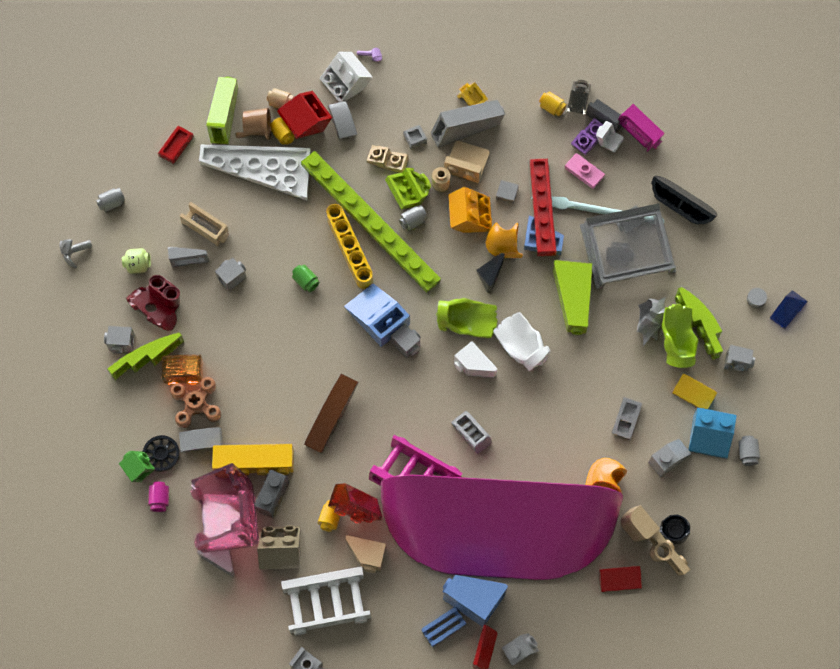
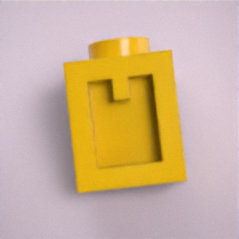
[457,82,488,106]

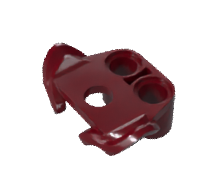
[125,275,180,331]

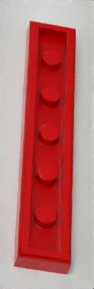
[529,158,556,256]

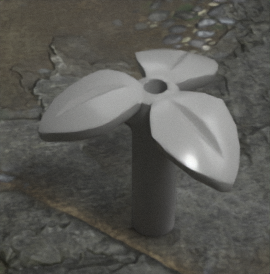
[59,239,92,268]

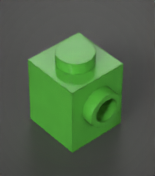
[119,451,155,482]

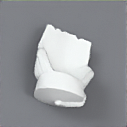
[493,312,551,371]

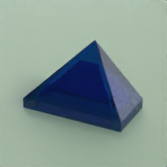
[770,290,808,329]

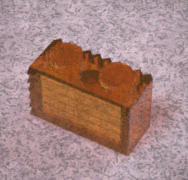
[162,354,203,386]

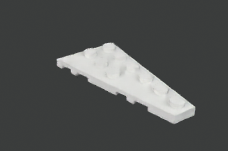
[199,144,311,201]

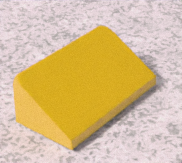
[672,373,717,409]

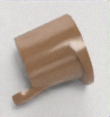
[236,108,271,140]

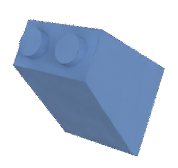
[442,575,508,627]

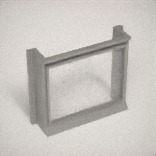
[580,203,676,289]

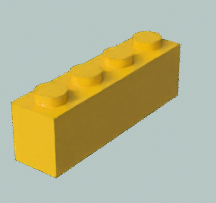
[212,444,294,476]

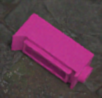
[617,104,665,152]

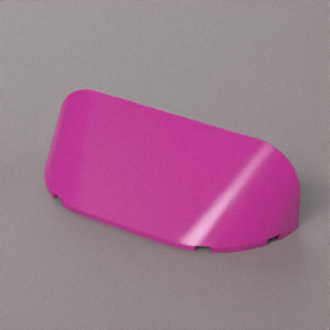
[381,475,623,580]

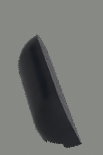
[651,175,718,225]

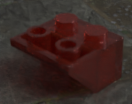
[328,483,382,524]

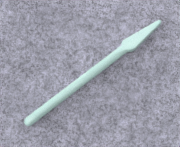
[531,197,665,224]

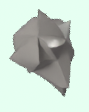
[637,297,666,347]

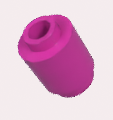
[148,482,169,512]

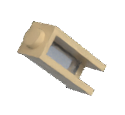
[180,202,229,247]

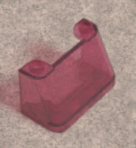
[191,463,259,553]

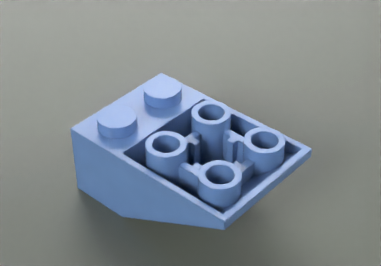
[344,284,410,347]

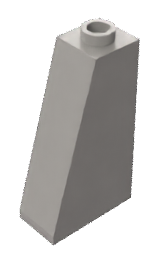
[431,100,505,148]

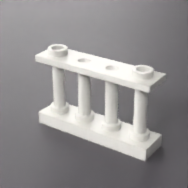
[281,566,371,635]

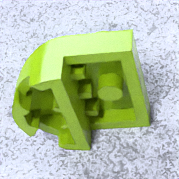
[385,168,431,210]

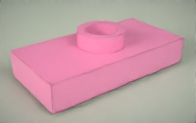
[564,153,605,189]

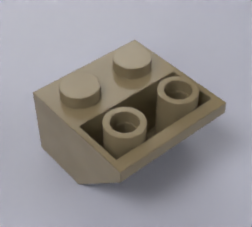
[257,525,301,570]

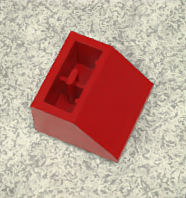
[277,90,332,139]

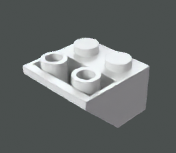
[320,52,372,102]

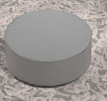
[747,288,767,308]

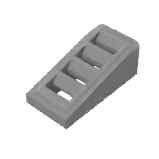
[168,247,209,267]
[451,411,492,454]

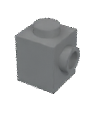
[215,258,246,291]
[391,324,421,358]
[104,326,135,354]

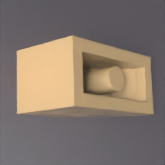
[346,535,386,573]

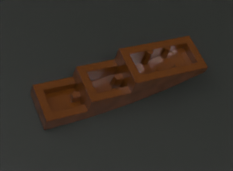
[304,373,359,453]

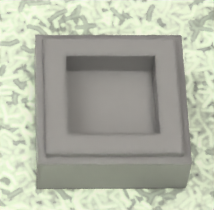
[403,125,427,149]
[496,180,519,203]

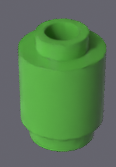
[292,265,320,292]

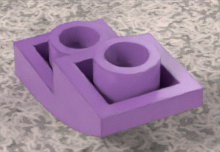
[571,118,603,155]

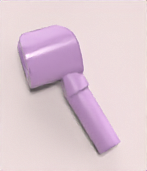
[357,48,382,62]

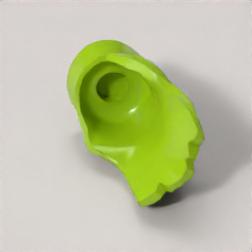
[436,298,498,338]
[662,304,698,368]

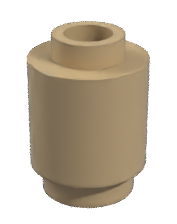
[267,88,295,108]
[432,167,450,192]

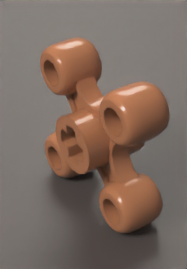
[170,377,221,428]

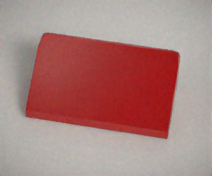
[599,566,642,592]
[472,625,498,669]

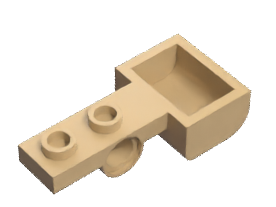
[621,505,690,576]

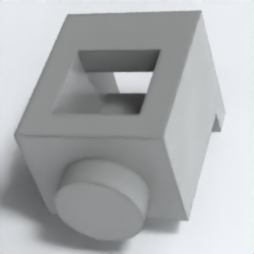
[724,345,755,371]
[289,647,322,669]

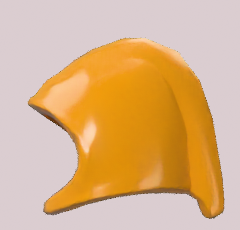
[486,222,523,258]
[585,458,627,493]

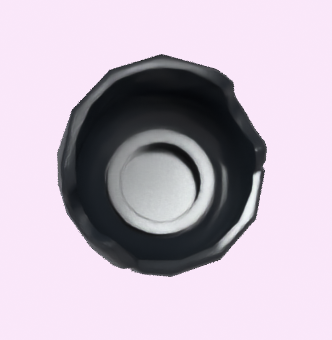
[660,514,691,545]

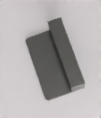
[586,99,622,133]

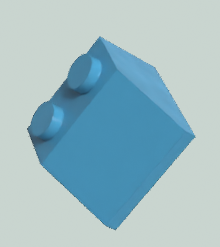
[688,407,737,459]

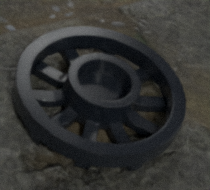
[142,435,180,472]

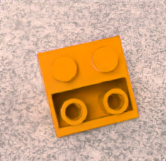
[448,187,492,233]

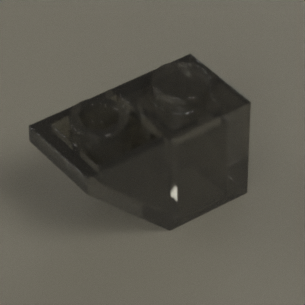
[567,80,591,114]

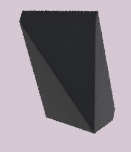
[477,253,505,294]

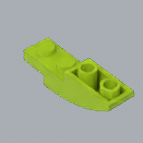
[675,287,723,360]

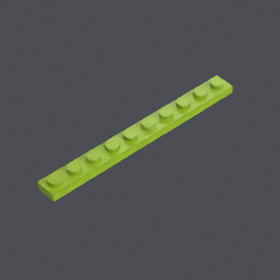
[301,151,441,293]

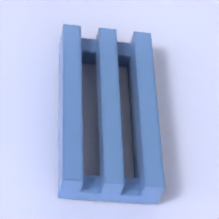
[421,607,467,647]

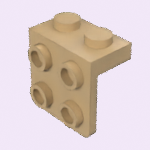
[444,141,490,183]

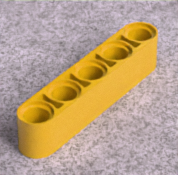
[326,204,373,289]

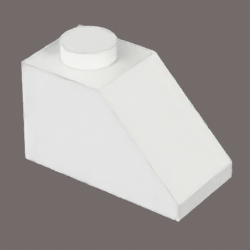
[454,342,498,378]

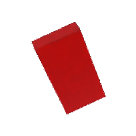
[158,125,194,164]

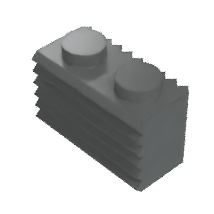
[254,470,290,518]

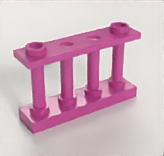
[369,435,463,486]

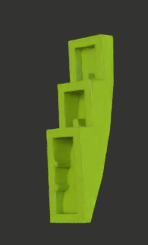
[107,332,184,380]

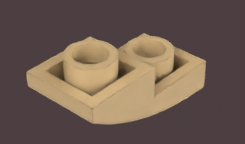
[366,145,409,173]

